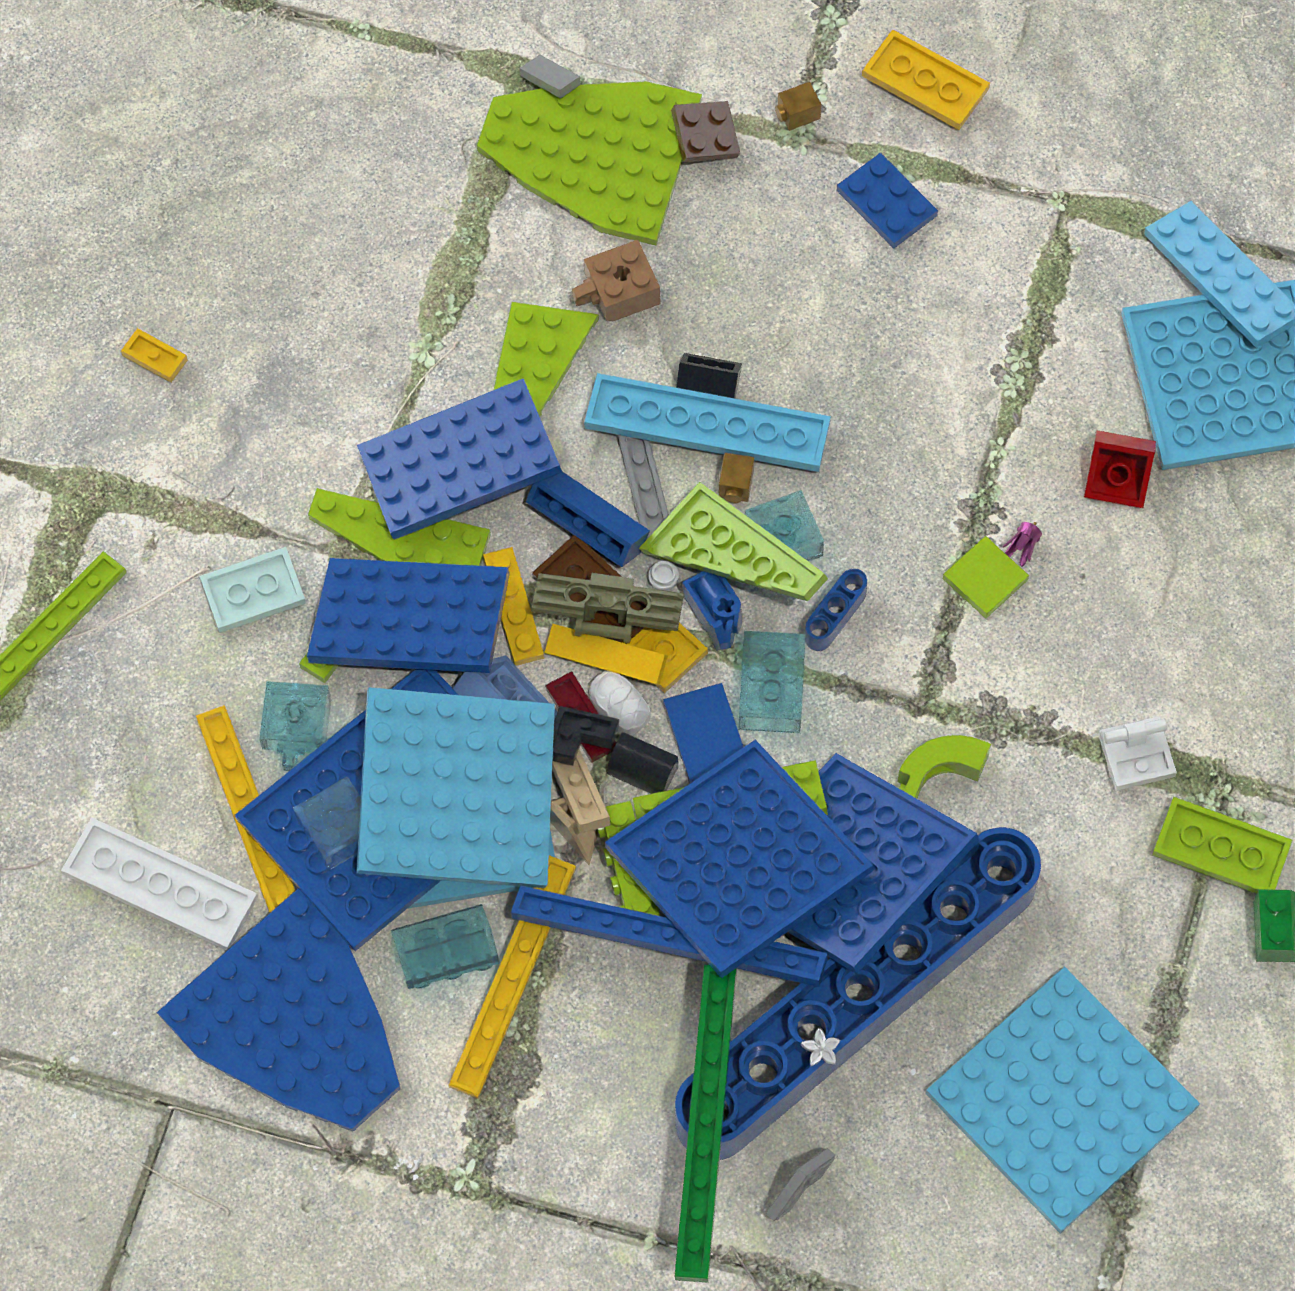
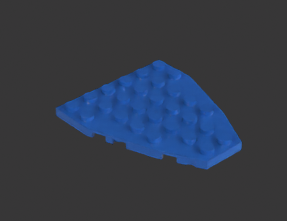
[157,888,401,1132]

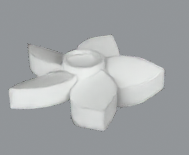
[801,1028,840,1066]

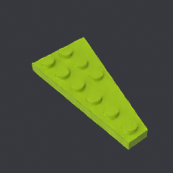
[494,302,599,417]
[639,482,828,602]
[308,488,491,566]

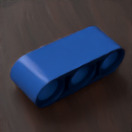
[805,569,868,651]

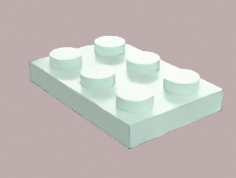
[199,547,306,633]

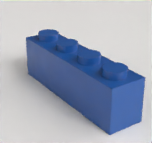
[526,471,650,567]

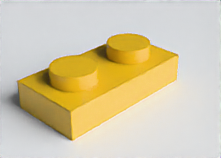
[121,328,188,383]

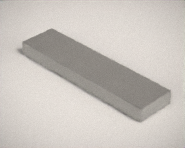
[618,435,669,540]

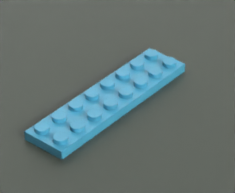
[584,373,831,472]

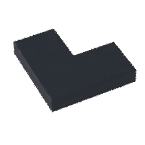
[552,706,619,766]

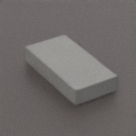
[520,55,581,98]

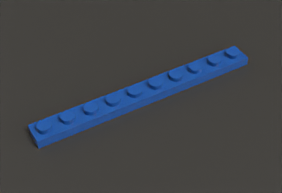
[511,886,828,987]

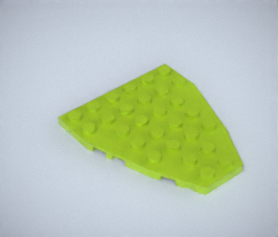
[477,81,702,246]

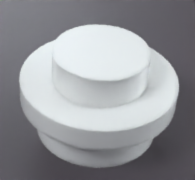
[649,561,679,591]

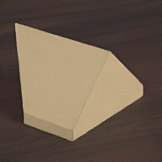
[550,797,598,865]

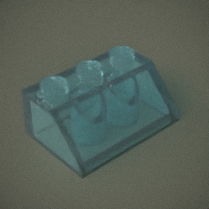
[391,904,500,989]

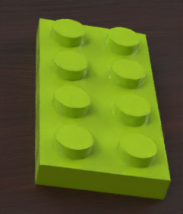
[1152,796,1293,894]

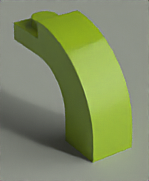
[897,735,991,799]

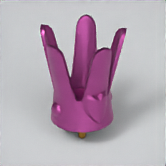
[1002,522,1042,567]

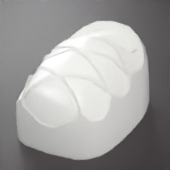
[590,671,651,735]

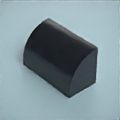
[676,353,742,399]
[607,732,678,794]

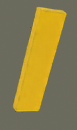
[544,623,668,685]

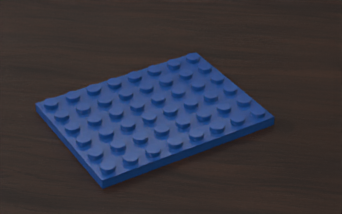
[235,669,458,951]

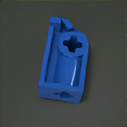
[682,571,742,651]

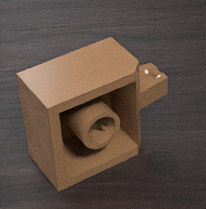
[572,240,661,322]

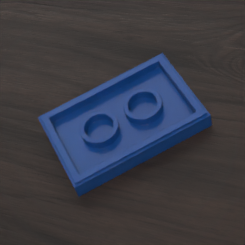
[663,683,743,784]

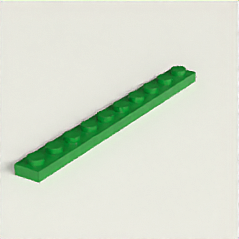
[674,965,737,1283]

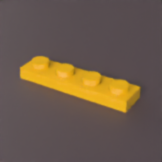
[483,547,544,666]

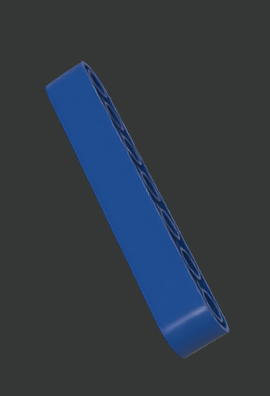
[675,827,1041,1160]

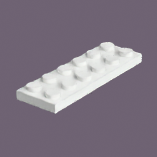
[61,817,258,950]

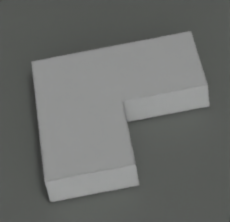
[766,1148,836,1221]

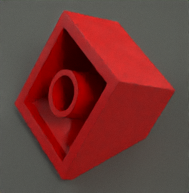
[1084,430,1156,508]

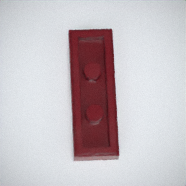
[545,671,617,763]

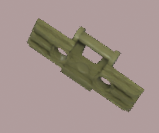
[531,573,684,643]

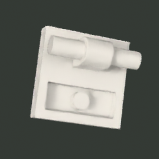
[1098,717,1177,791]

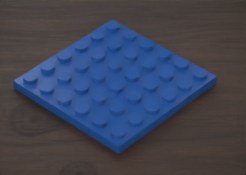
[605,739,874,978]
[788,753,979,974]

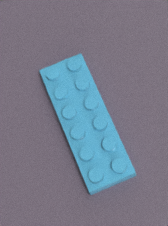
[1144,201,1295,348]

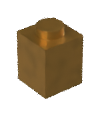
[775,81,822,131]
[719,453,754,503]

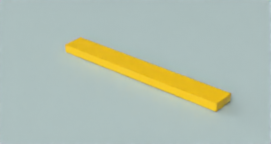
[196,705,295,913]
[448,855,576,1099]

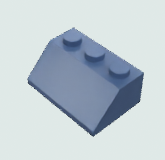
[453,655,557,720]

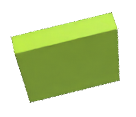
[942,536,1029,619]

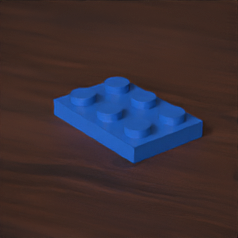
[836,152,938,249]

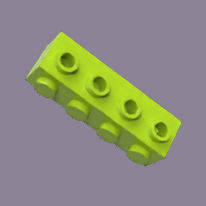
[597,801,660,916]

